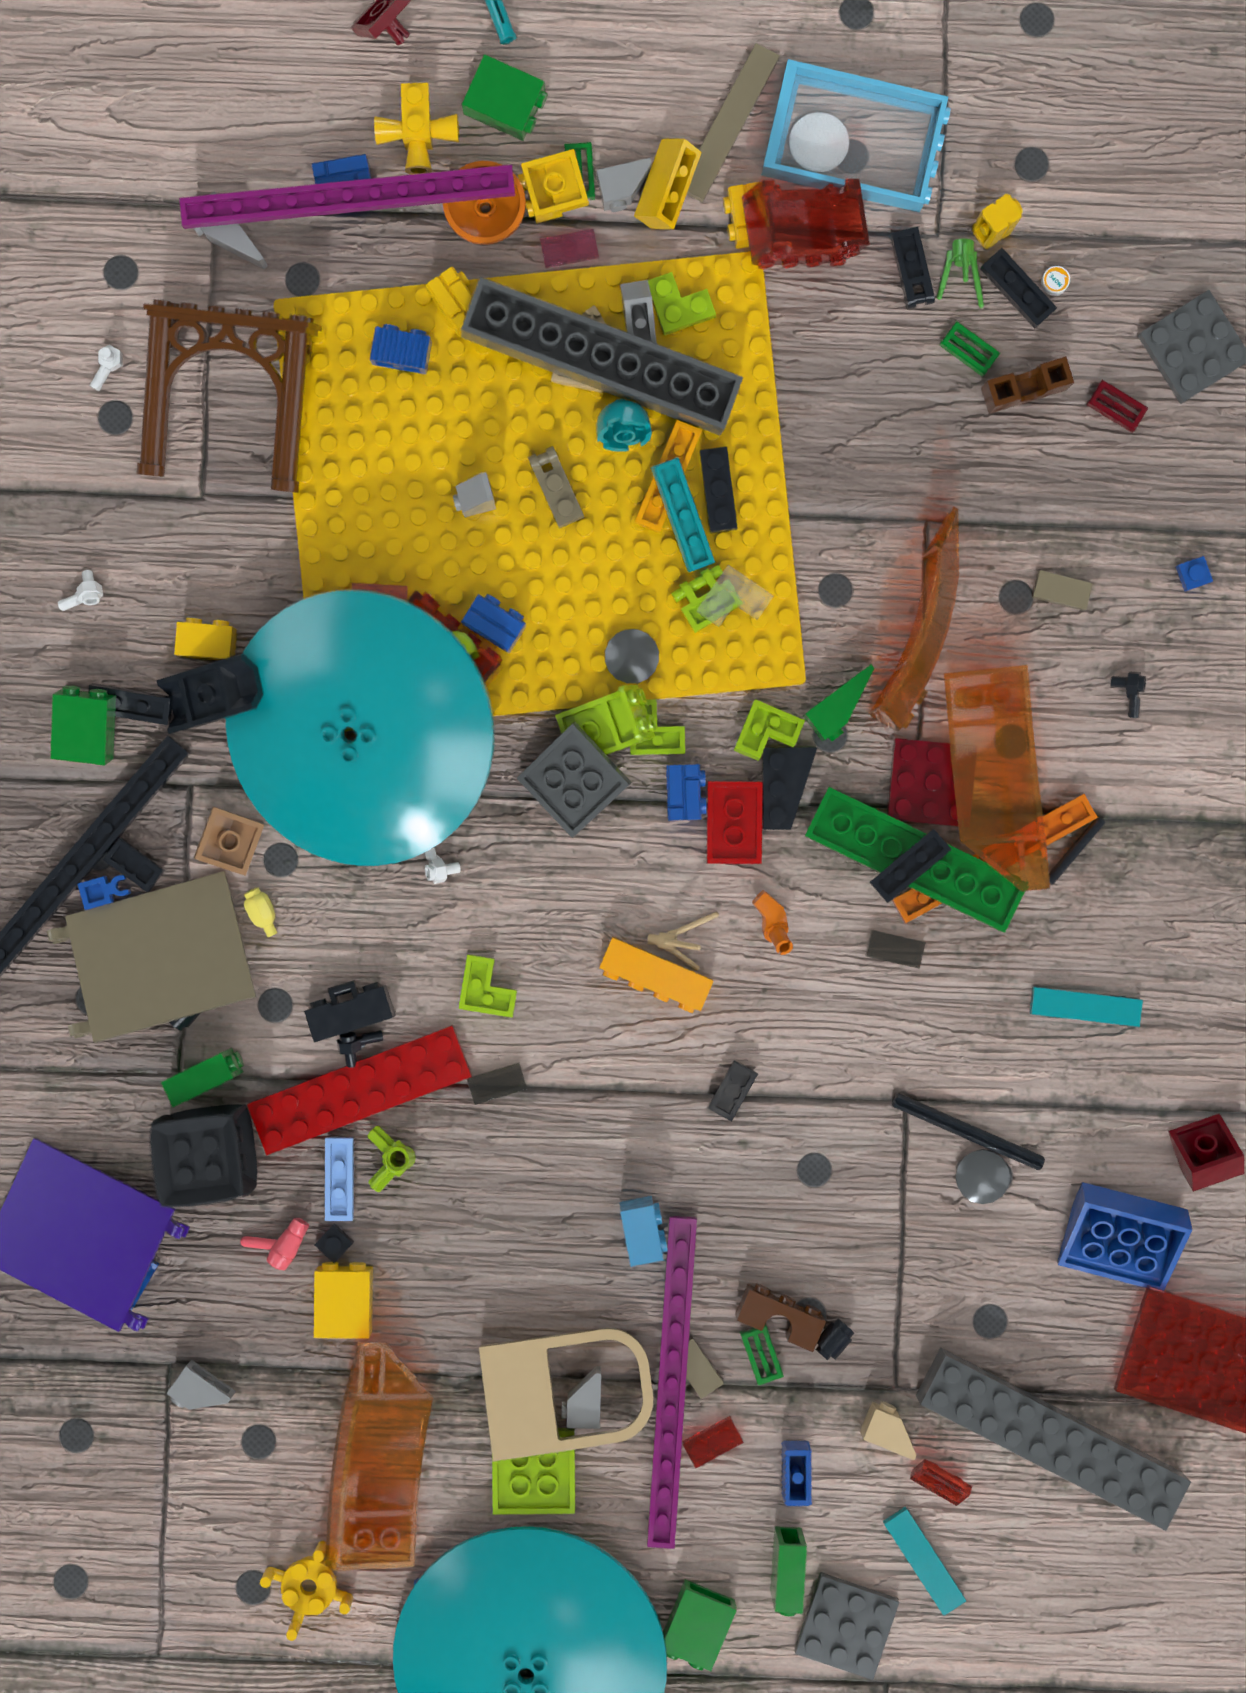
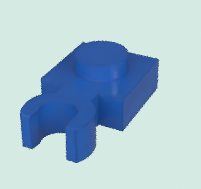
[78,875,131,910]

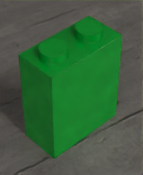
[462,54,548,141]
[50,686,116,766]
[160,1048,244,1107]
[770,1526,807,1617]
[663,1579,737,1671]

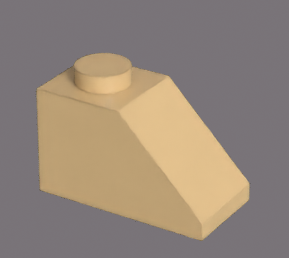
[860,1401,916,1460]

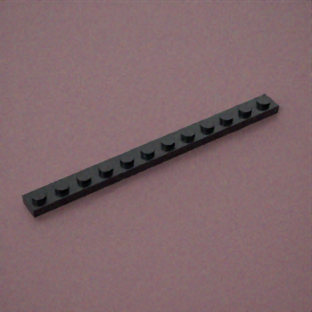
[0,735,191,977]

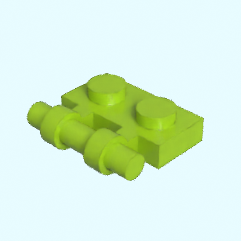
[671,565,743,633]

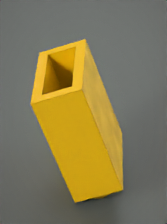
[314,1262,373,1339]

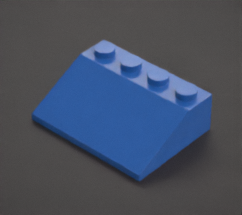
[1057,1182,1193,1292]

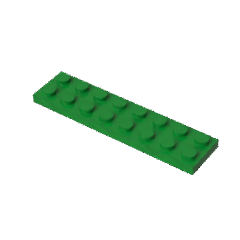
[805,787,1029,933]

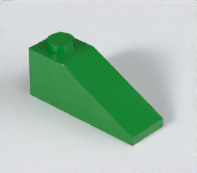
[803,664,875,742]

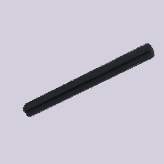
[892,1093,1045,1170]

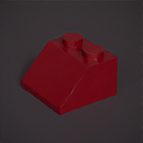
[1168,1113,1245,1192]

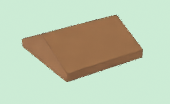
[194,806,264,876]

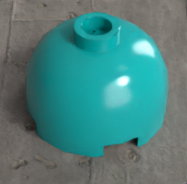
[596,399,652,452]

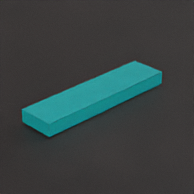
[651,457,715,572]
[1029,987,1143,1027]
[883,1506,966,1616]

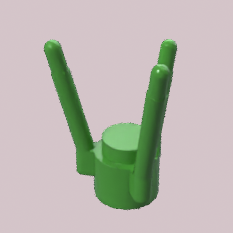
[937,239,984,308]

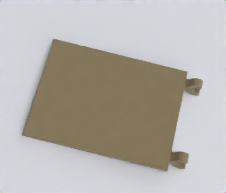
[47,871,256,1043]

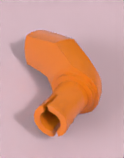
[752,890,793,955]

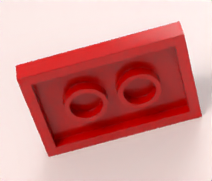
[706,781,763,864]

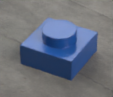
[1175,556,1213,592]

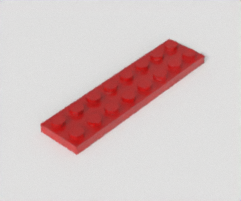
[247,1025,472,1156]

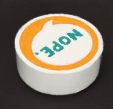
[1041,266,1070,296]

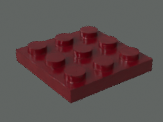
[887,738,977,827]

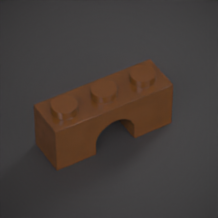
[981,356,1074,414]
[735,1283,826,1352]

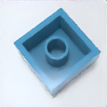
[620,1196,668,1267]

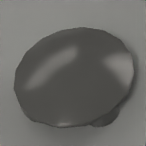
[605,629,659,684]
[956,1149,1010,1204]

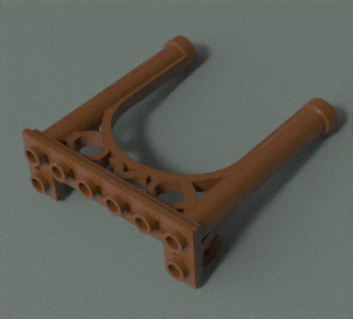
[136,299,322,493]

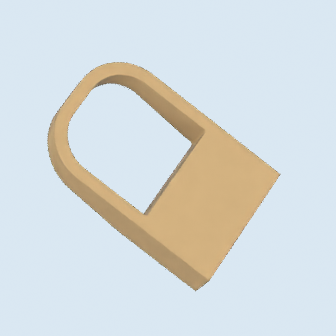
[479,1328,653,1461]

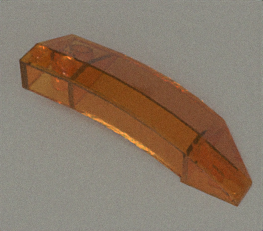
[869,506,959,732]
[944,664,1050,891]
[325,1342,435,1571]

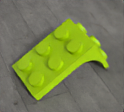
[555,685,656,755]

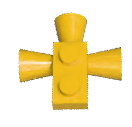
[374,83,459,175]

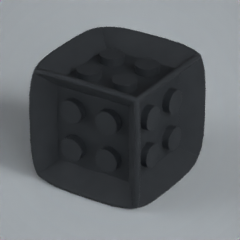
[150,1104,257,1208]

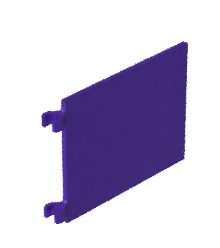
[0,1138,190,1332]

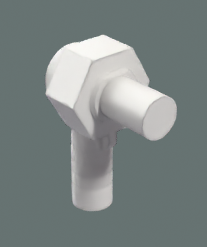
[89,345,123,391]
[58,570,103,611]
[425,847,460,884]

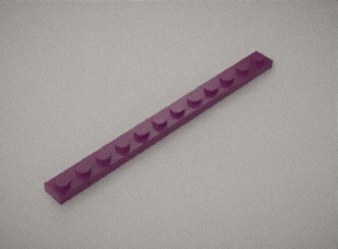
[179,165,515,229]
[647,1216,697,1549]

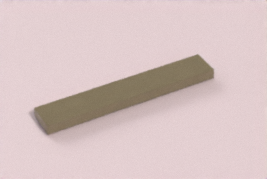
[687,43,780,203]

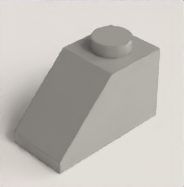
[597,158,652,212]
[620,280,657,344]
[453,472,496,517]
[167,1360,236,1410]
[561,1366,601,1429]

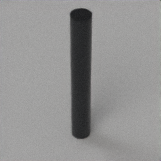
[1044,816,1105,885]

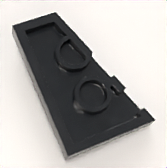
[762,747,818,830]

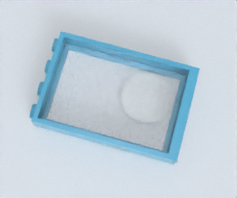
[761,59,951,213]

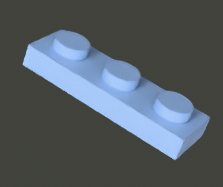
[325,1137,354,1221]

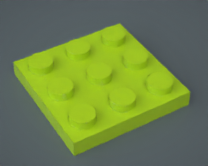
[492,1428,575,1515]

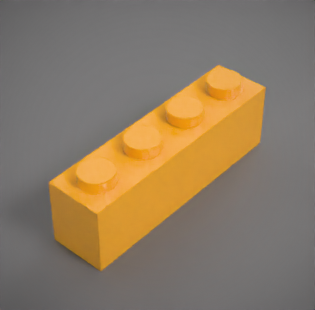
[599,937,714,1013]

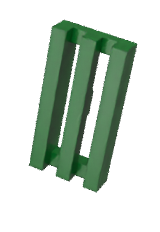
[564,142,595,200]
[939,321,1000,377]
[740,1323,784,1386]

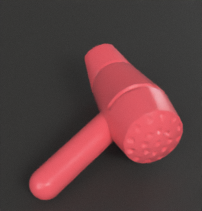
[240,1218,310,1271]

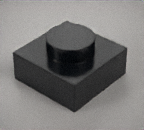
[314,1223,354,1263]

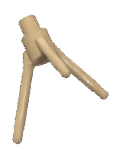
[648,912,719,970]

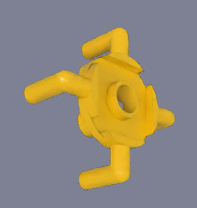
[260,1541,354,1641]

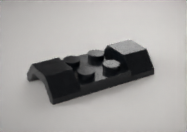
[156,654,264,734]

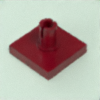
[350,0,411,46]

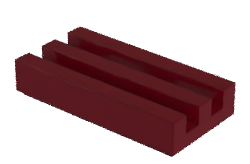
[1086,380,1148,433]

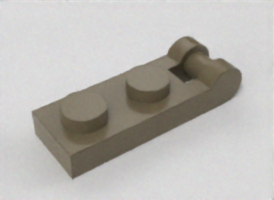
[528,446,584,529]

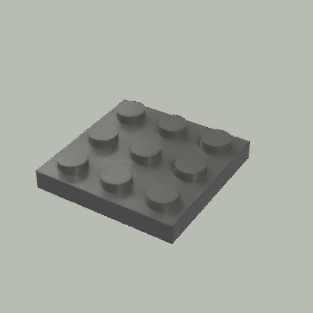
[1137,290,1246,404]
[517,722,632,838]
[794,1572,900,1680]

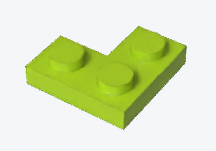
[648,272,716,335]
[630,699,685,755]
[734,699,805,761]
[458,954,517,1018]

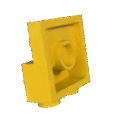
[518,149,589,224]

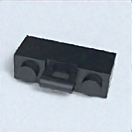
[304,980,396,1043]

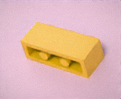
[634,138,702,229]

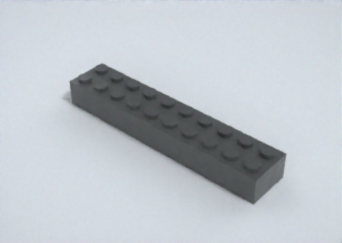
[461,277,743,436]
[916,1347,1191,1531]

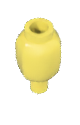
[244,887,278,937]

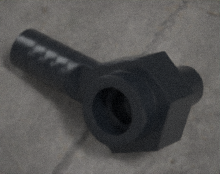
[1111,671,1146,718]
[337,1030,383,1067]

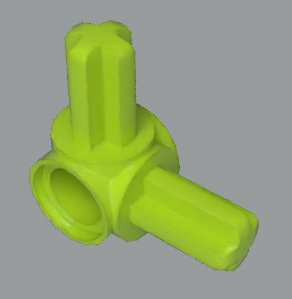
[368,1125,416,1192]

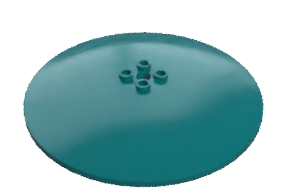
[226,590,495,866]
[393,1526,667,1693]

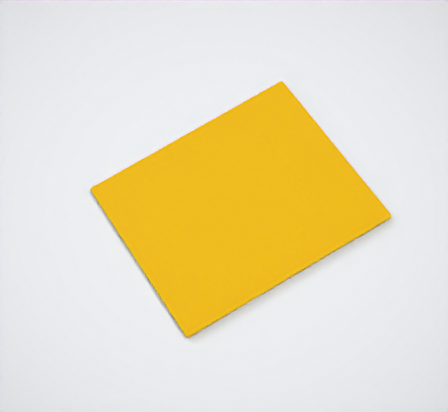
[273,251,806,732]

